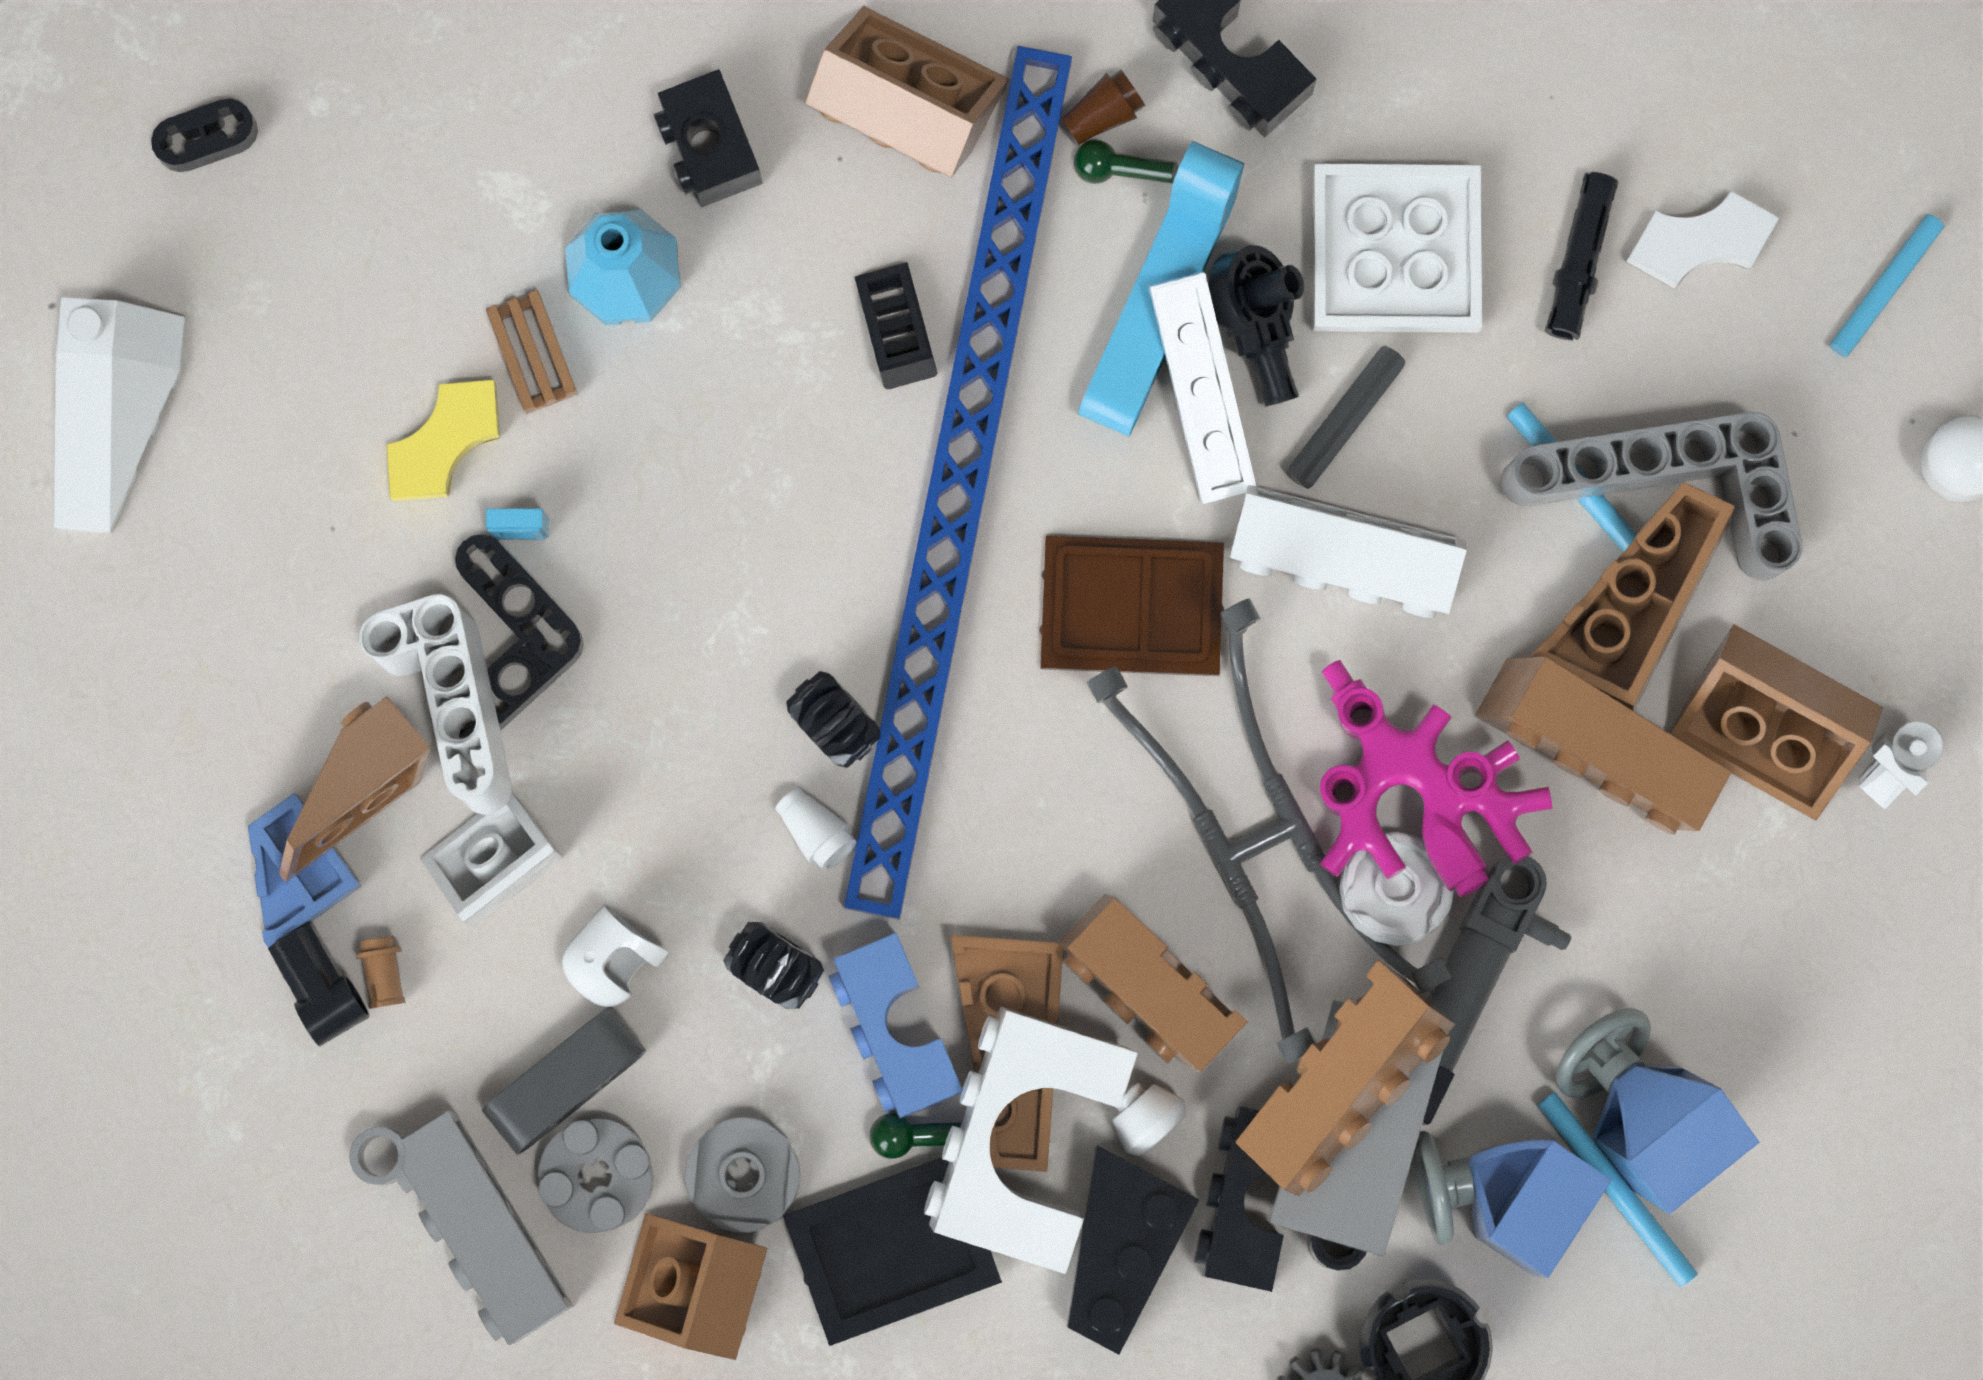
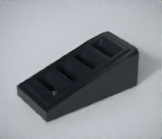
[854,262,938,389]

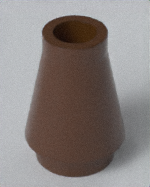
[1061,69,1146,145]

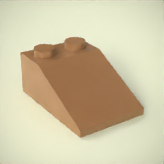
[279,696,431,882]

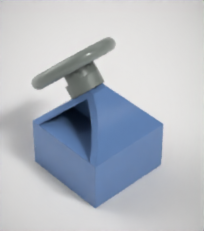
[1556,1008,1760,1215]
[1414,1131,1612,1278]

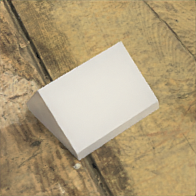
[420,792,563,928]

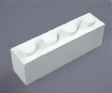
[1230,485,1467,618]

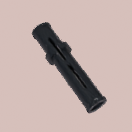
[1545,172,1619,340]

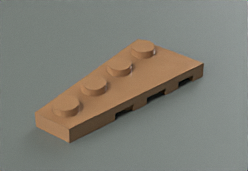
[950,935,1063,1172]

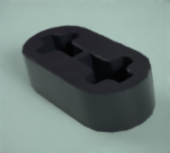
[151,99,258,172]

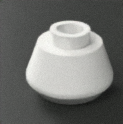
[1112,1082,1186,1156]

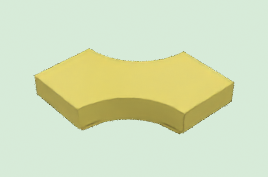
[387,380,500,502]

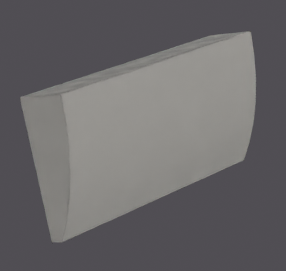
[1269,1000,1448,1257]

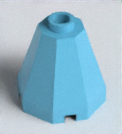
[565,209,681,325]

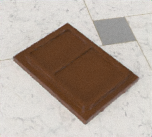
[1039,536,1224,677]

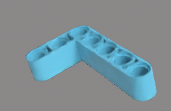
[1078,141,1245,437]

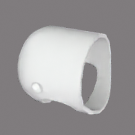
[1920,415,1983,502]
[562,905,670,1007]

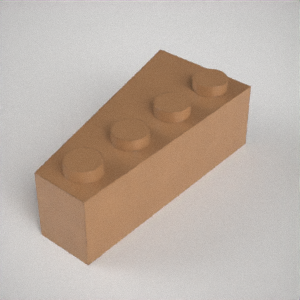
[1530,482,1735,712]
[1475,657,1732,835]
[1235,960,1456,1196]

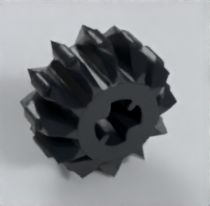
[786,671,881,768]
[723,922,824,1009]

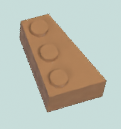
[1058,894,1248,1073]

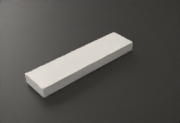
[1148,272,1256,504]

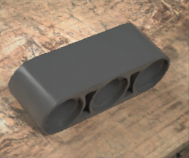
[482,1007,647,1155]

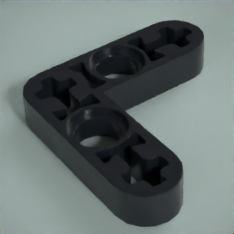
[455,534,584,739]

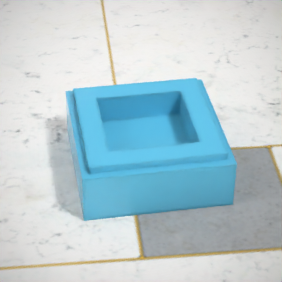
[486,508,549,540]

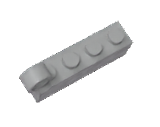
[349,1111,574,1345]

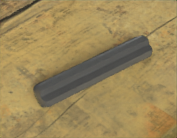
[1287,346,1405,489]

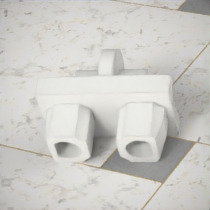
[1859,720,1943,809]

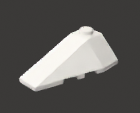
[54,297,187,533]

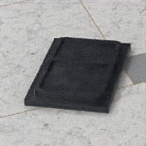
[783,1157,1002,1346]

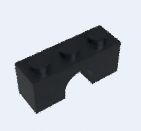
[1153,0,1317,138]
[1194,1106,1284,1292]

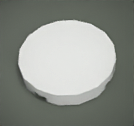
[1339,832,1454,946]

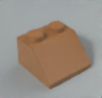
[614,1213,768,1360]

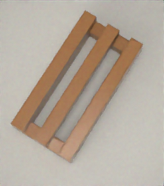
[486,289,578,414]

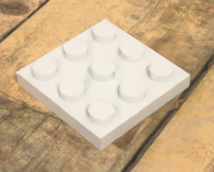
[1313,164,1482,333]

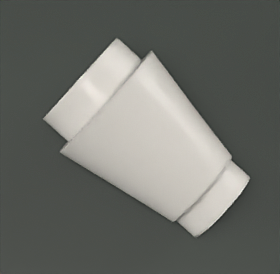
[776,787,857,872]

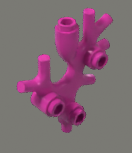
[1319,660,1553,898]

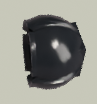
[1359,1279,1493,1380]

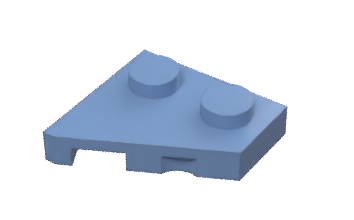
[248,793,362,948]

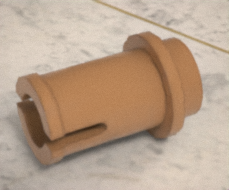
[356,936,406,1009]

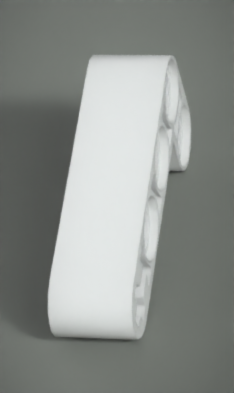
[359,594,512,815]

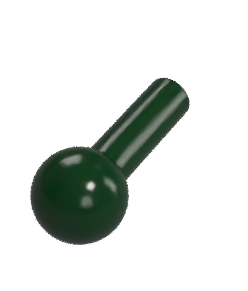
[1074,140,1178,184]
[869,1113,962,1159]

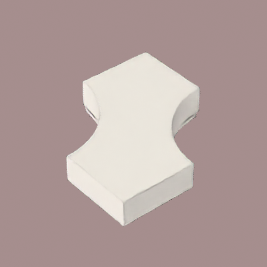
[1626,191,1779,289]

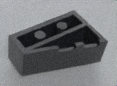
[1067,1145,1200,1355]

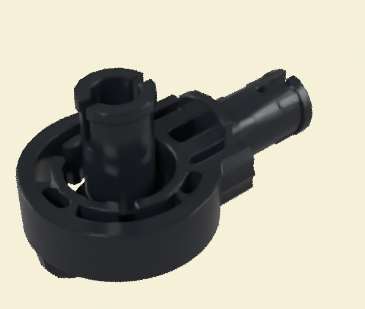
[1208,245,1304,407]

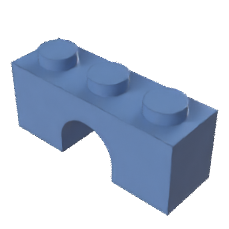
[828,933,963,1119]

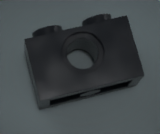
[653,69,763,207]

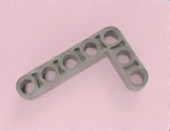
[1501,412,1802,580]

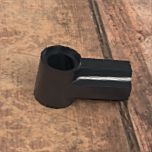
[268,924,370,1047]

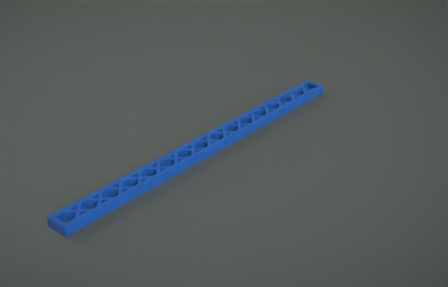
[844,46,1072,920]

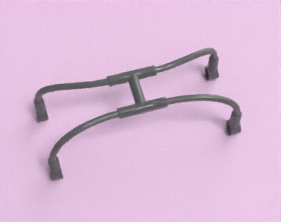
[1087,598,1452,1064]

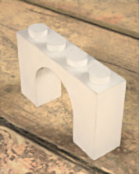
[924,1006,1138,1274]

